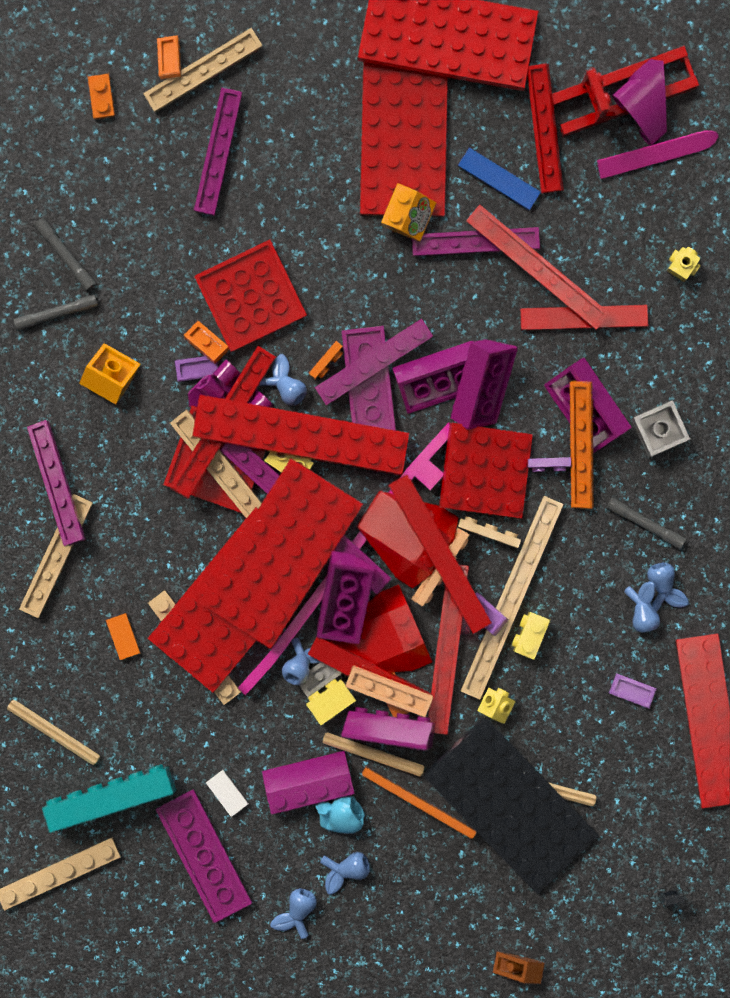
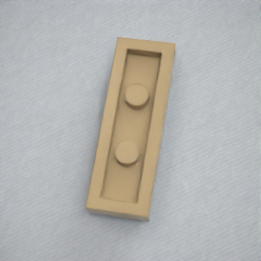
[458,516,521,548]

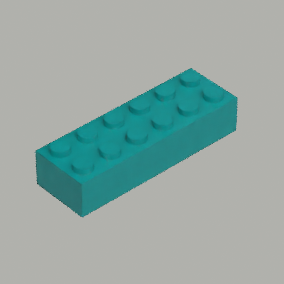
[42,764,176,833]

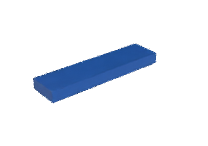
[458,148,541,210]

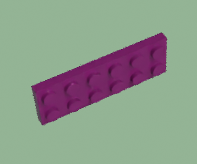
[342,326,396,431]
[155,789,252,923]

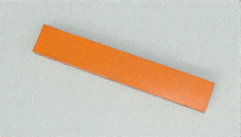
[570,381,594,509]
[362,766,476,839]

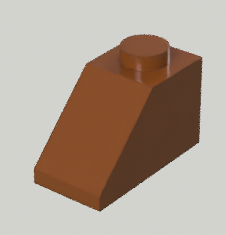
[493,952,545,984]

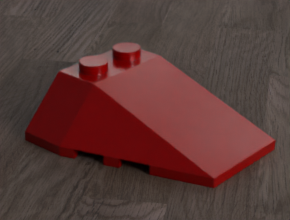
[357,491,459,589]
[331,584,432,676]

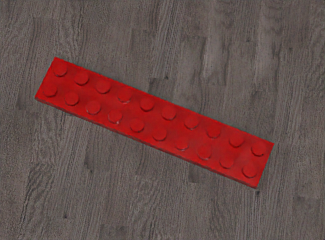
[192,395,409,476]

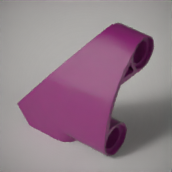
[612,59,667,146]
[188,360,274,408]

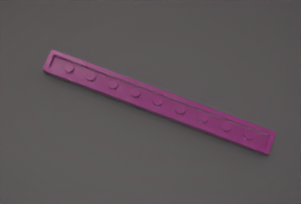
[220,444,392,594]

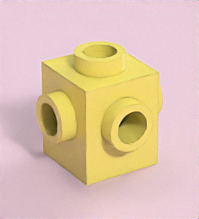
[667,247,701,282]
[477,688,515,724]

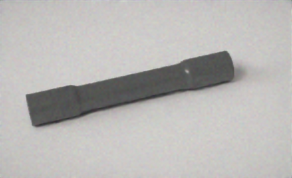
[34,218,96,291]
[14,294,98,331]
[606,497,686,549]

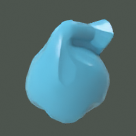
[315,795,364,834]

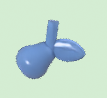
[259,354,307,406]
[647,563,689,612]
[624,582,660,632]
[282,638,321,685]
[320,852,370,895]
[270,889,317,939]

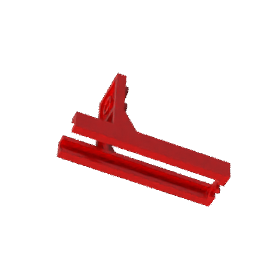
[552,46,699,137]

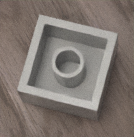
[631,400,690,458]

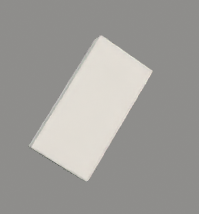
[206,770,249,817]

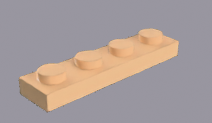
[412,528,469,606]
[345,665,433,717]

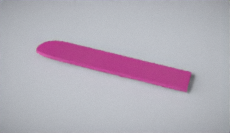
[597,131,718,179]

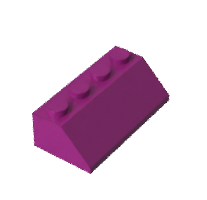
[450,339,518,429]
[392,341,473,414]
[544,358,632,453]
[317,551,374,644]
[342,707,436,750]
[262,751,355,814]

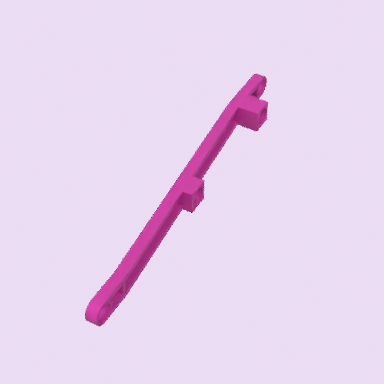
[237,422,450,695]

